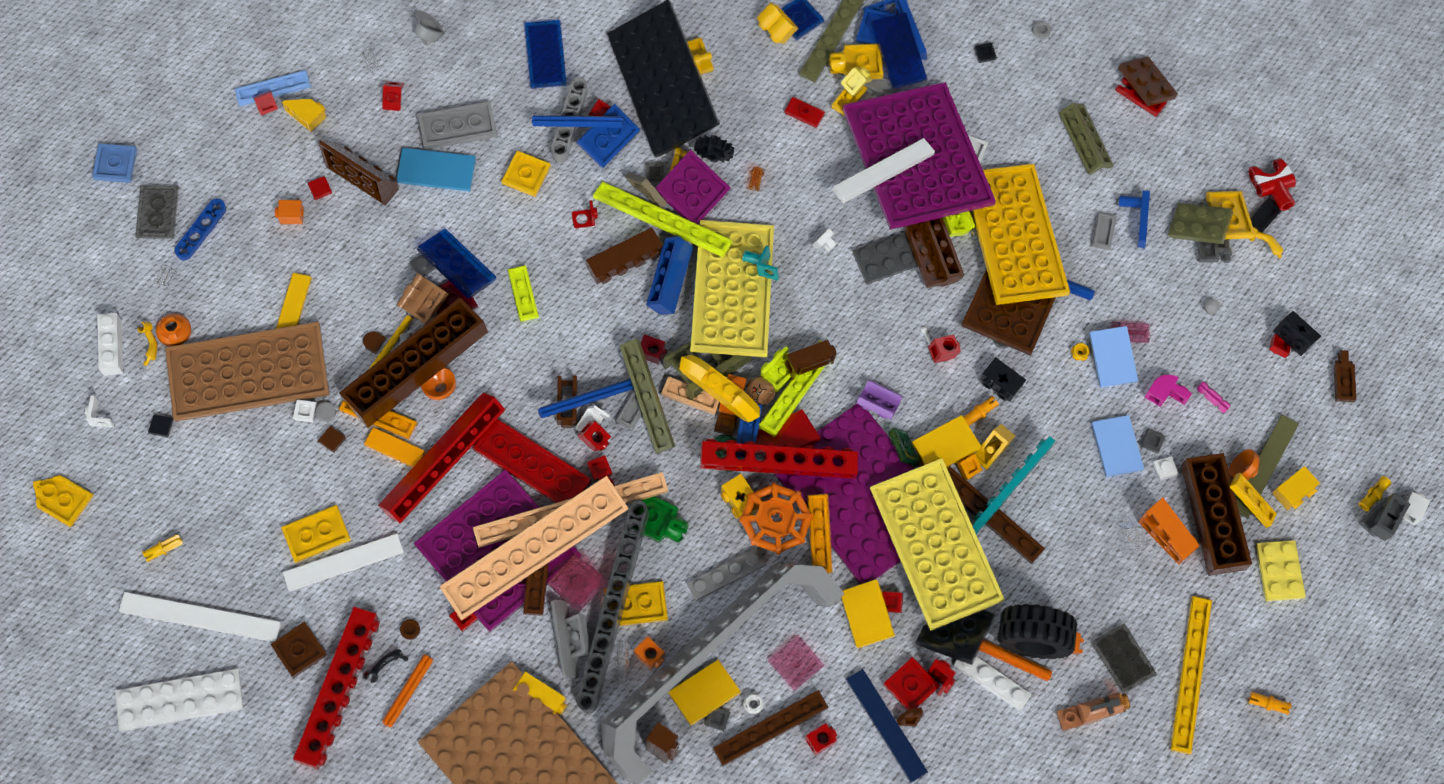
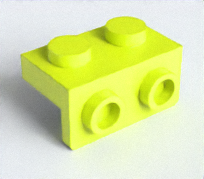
[943,211,975,237]
[760,346,792,393]

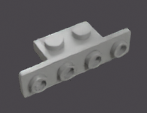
[551,599,590,679]

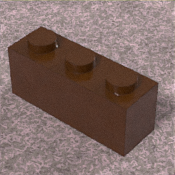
[646,722,679,764]

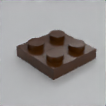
[270,622,327,678]

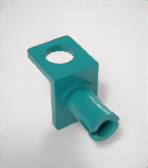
[742,246,779,281]

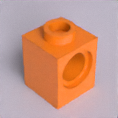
[634,636,665,670]

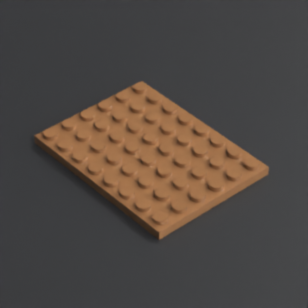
[418,661,617,784]

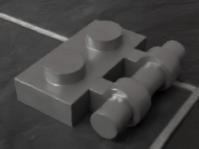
[1197,239,1232,263]

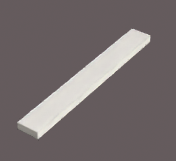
[119,592,282,642]

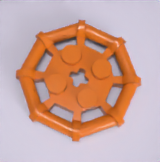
[739,482,813,555]

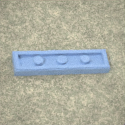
[235,70,311,106]

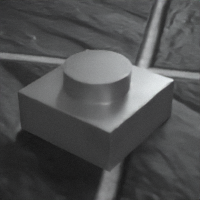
[410,252,436,276]

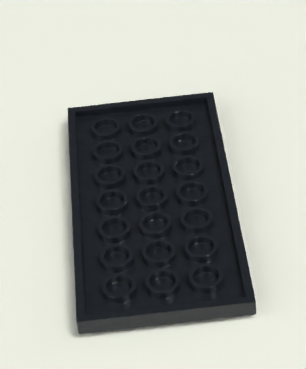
[607,0,720,157]

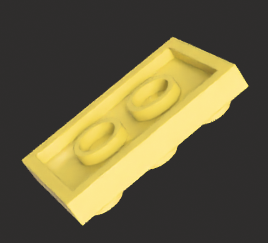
[1256,540,1306,601]

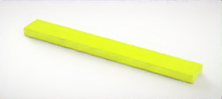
[593,181,732,257]

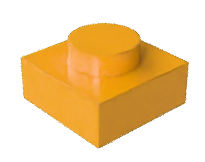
[956,453,983,480]

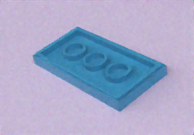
[396,148,476,192]

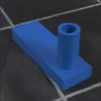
[1119,190,1150,248]

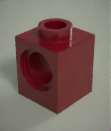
[641,334,668,365]

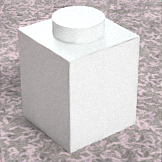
[1403,492,1430,525]

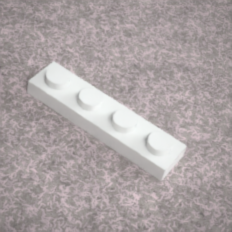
[953,656,1032,711]

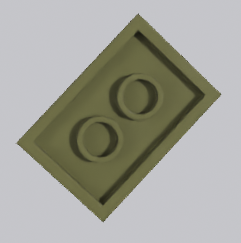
[1168,203,1233,244]

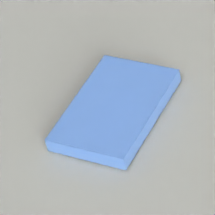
[1089,326,1138,388]
[1091,415,1144,477]

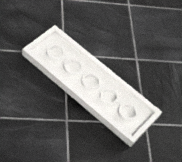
[115,669,244,731]

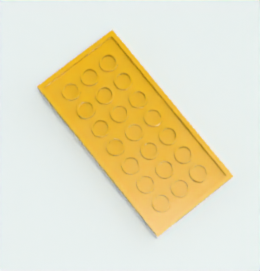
[972,164,1070,305]

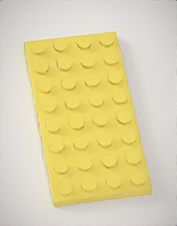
[690,220,774,357]
[870,458,1005,631]

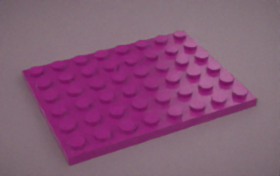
[842,82,996,230]
[773,404,914,585]

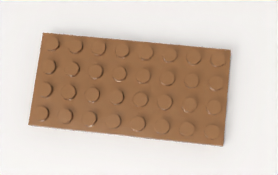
[165,322,330,422]

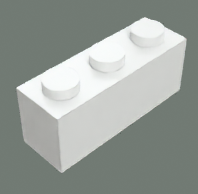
[97,313,123,376]

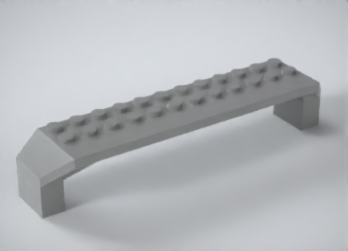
[601,563,844,784]

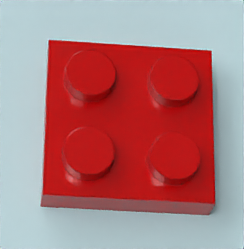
[883,657,940,711]

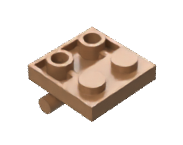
[397,273,449,324]

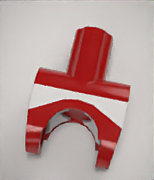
[1249,158,1296,211]

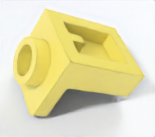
[841,67,873,96]

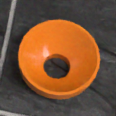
[156,313,191,347]
[421,367,456,400]
[1228,449,1260,480]

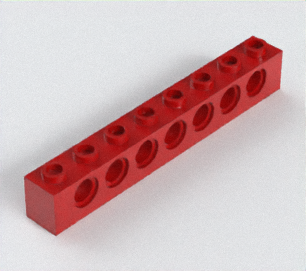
[700,439,858,479]
[293,607,380,770]

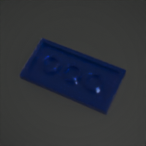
[871,12,927,89]
[524,20,567,89]
[417,228,497,299]

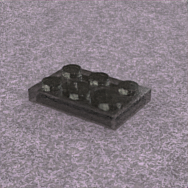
[1090,623,1157,694]

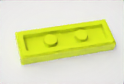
[508,265,539,322]

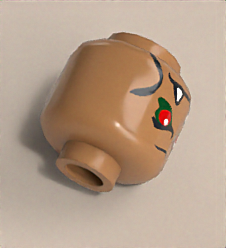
[746,376,775,405]

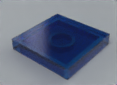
[781,0,825,41]

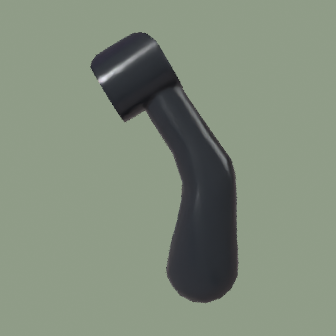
[363,649,408,683]

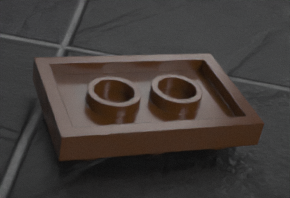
[1118,56,1178,107]

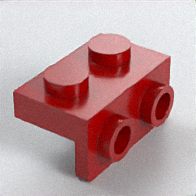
[928,659,956,696]

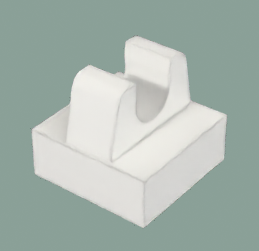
[812,229,836,252]

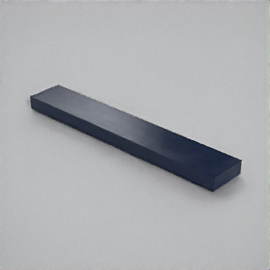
[846,669,928,783]

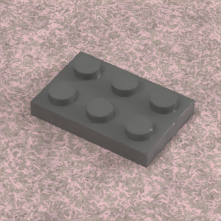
[852,233,918,285]

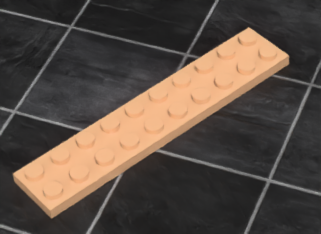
[439,476,629,620]

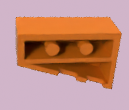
[1138,497,1200,565]

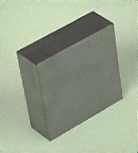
[1140,429,1166,454]
[705,708,731,732]

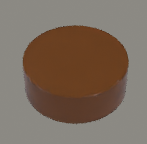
[400,619,420,640]

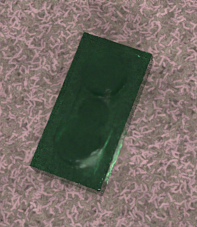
[888,428,920,465]

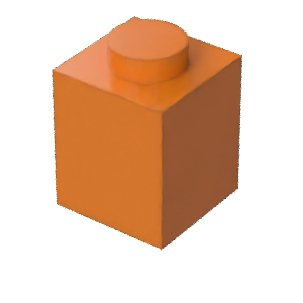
[275,200,304,224]

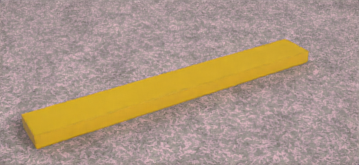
[1170,596,1212,754]

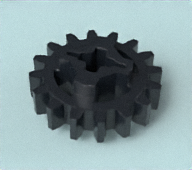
[694,135,735,163]

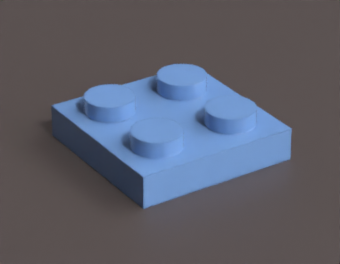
[92,144,137,183]

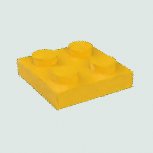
[502,151,551,197]

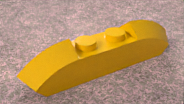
[679,355,760,422]

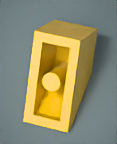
[282,99,326,132]
[975,424,1016,470]

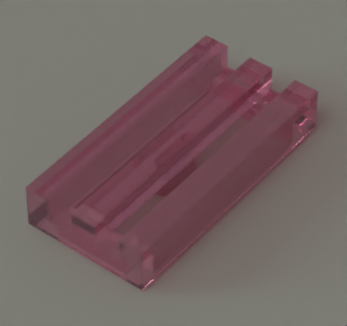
[1111,322,1150,343]

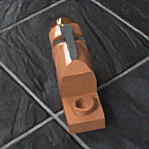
[1056,692,1130,731]

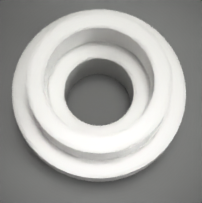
[743,694,764,714]

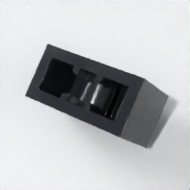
[1273,311,1321,356]
[980,357,1026,402]

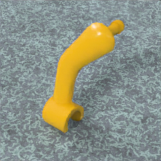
[1249,227,1283,258]
[137,322,158,366]

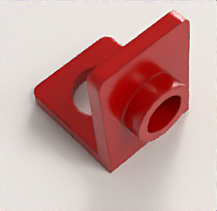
[382,81,404,111]
[572,200,598,229]

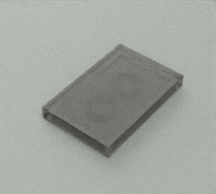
[135,185,179,239]

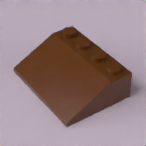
[318,140,399,206]

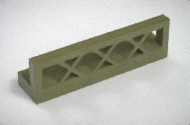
[1059,103,1114,174]

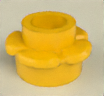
[1071,343,1090,361]

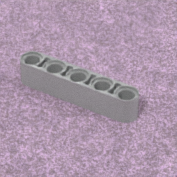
[551,77,587,163]

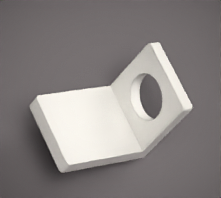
[85,396,114,427]
[575,405,610,437]

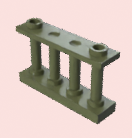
[663,341,752,400]

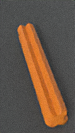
[979,640,1052,681]
[382,655,433,728]

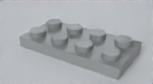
[418,101,497,150]

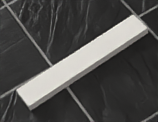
[833,138,935,204]
[283,534,404,592]

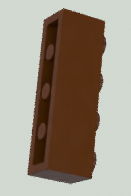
[586,227,663,284]

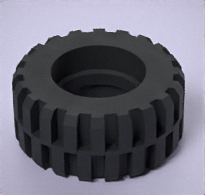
[998,604,1077,659]

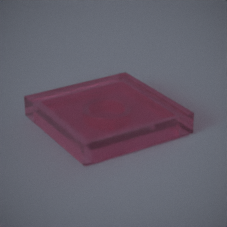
[768,635,825,691]

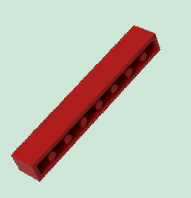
[378,392,505,524]

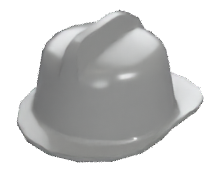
[414,11,445,46]

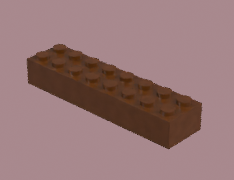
[339,298,488,428]

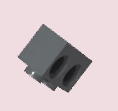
[1368,493,1410,541]

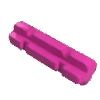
[1197,382,1231,413]

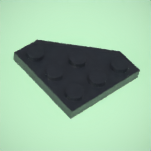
[916,610,994,665]

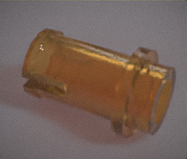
[748,167,765,191]

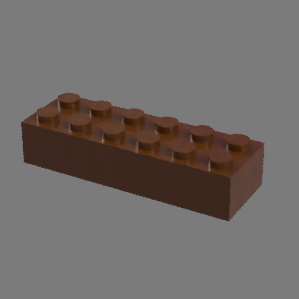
[1181,453,1252,576]

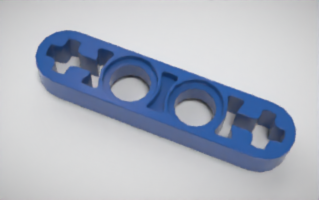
[175,199,226,261]

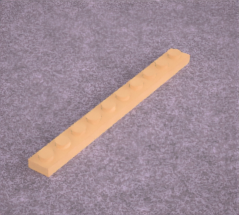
[473,472,668,548]

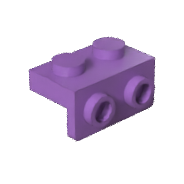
[856,380,903,420]

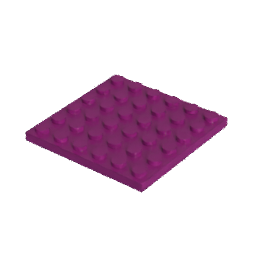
[413,469,581,633]

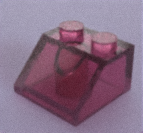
[547,554,607,611]

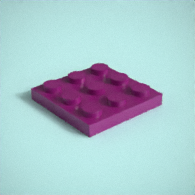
[655,150,731,224]

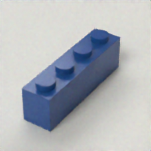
[646,236,693,315]

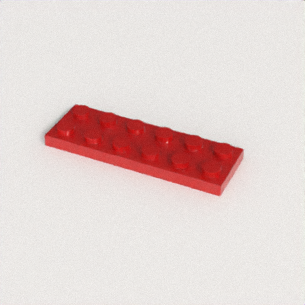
[473,419,591,503]

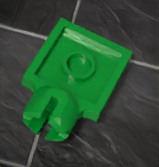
[631,496,689,543]

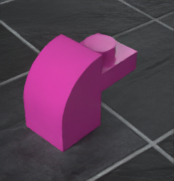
[1144,375,1192,407]

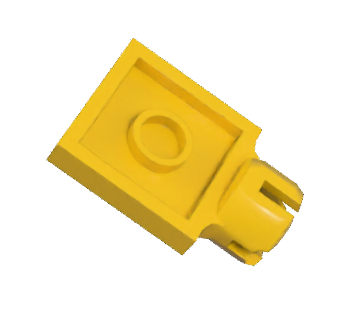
[829,44,883,79]

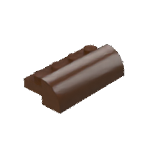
[903,217,965,288]

